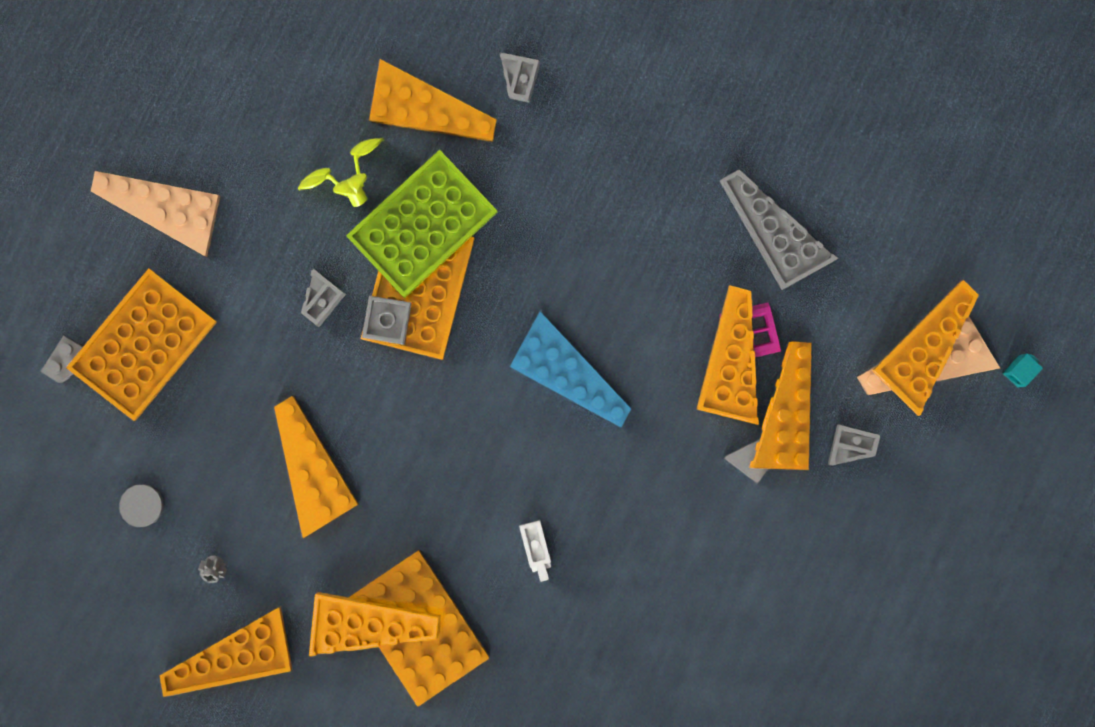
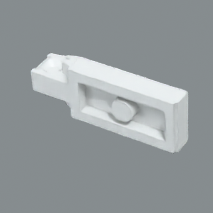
[519,520,551,582]

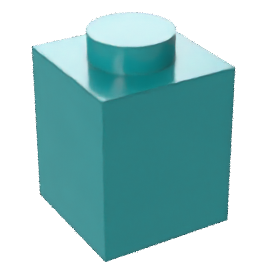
[1003,354,1043,388]

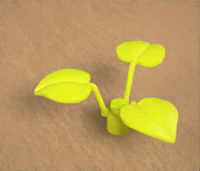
[298,138,384,207]

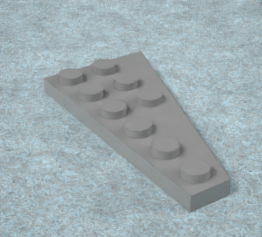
[720,170,838,290]

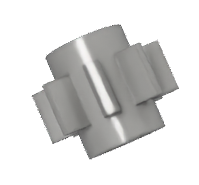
[198,556,227,583]

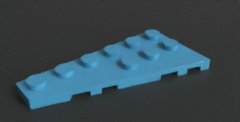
[510,312,631,428]

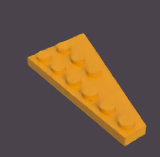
[369,59,497,142]
[872,280,979,416]
[696,286,759,425]
[749,342,812,470]
[274,396,359,538]
[309,592,441,656]
[160,606,293,697]

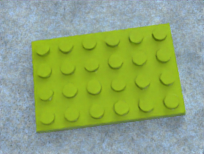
[346,150,498,298]

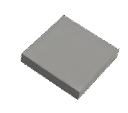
[362,296,412,345]

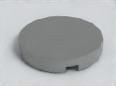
[119,484,164,527]

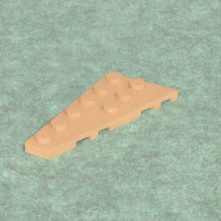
[91,171,220,257]
[857,317,1000,395]

